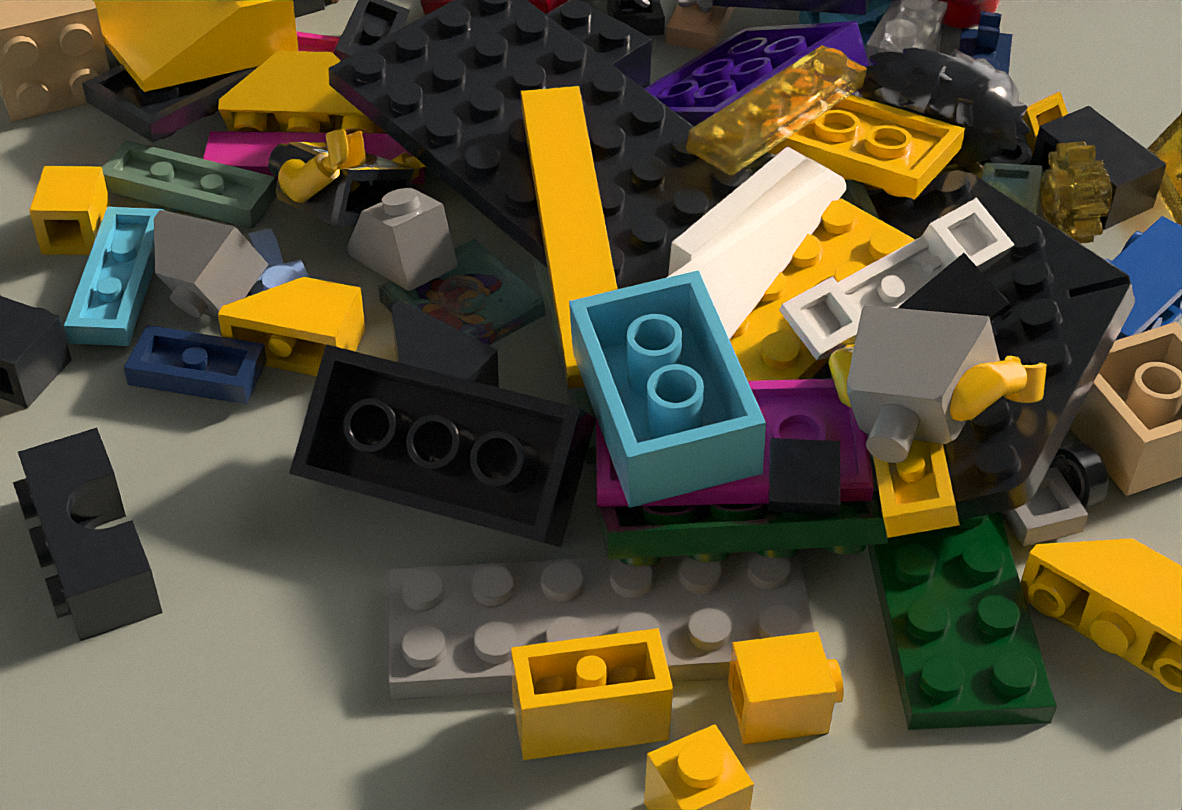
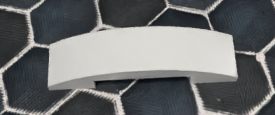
[779,198,1014,360]

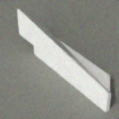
[667,147,846,339]

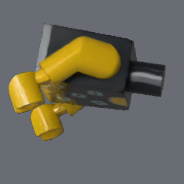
[268,129,426,227]

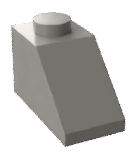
[347,188,458,291]
[153,210,268,318]

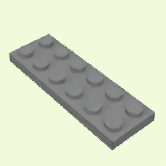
[388,551,815,700]

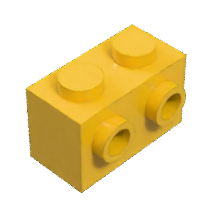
[511,628,673,760]

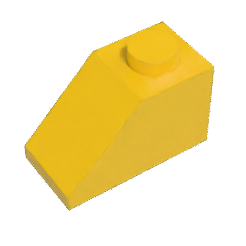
[218,277,365,376]

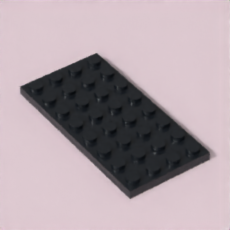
[328,0,755,289]

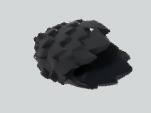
[848,47,1030,169]

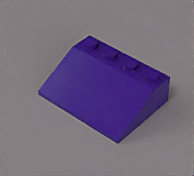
[644,21,869,161]

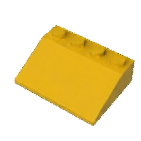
[93,0,299,92]

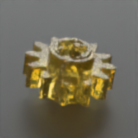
[1040,141,1112,244]

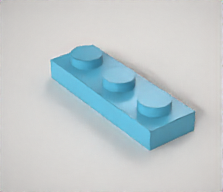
[64,207,165,346]

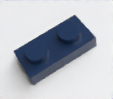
[123,325,267,404]

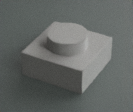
[1001,467,1088,547]

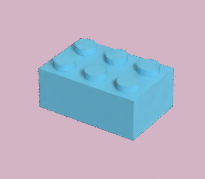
[569,270,766,508]

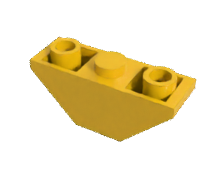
[218,51,387,134]
[1021,538,1182,693]

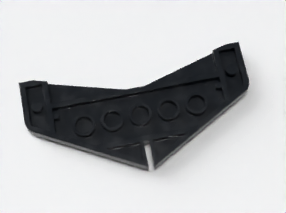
[869,170,1135,521]

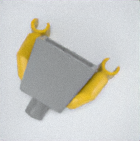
[828,305,1047,463]

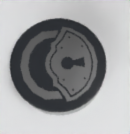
[1049,443,1108,509]

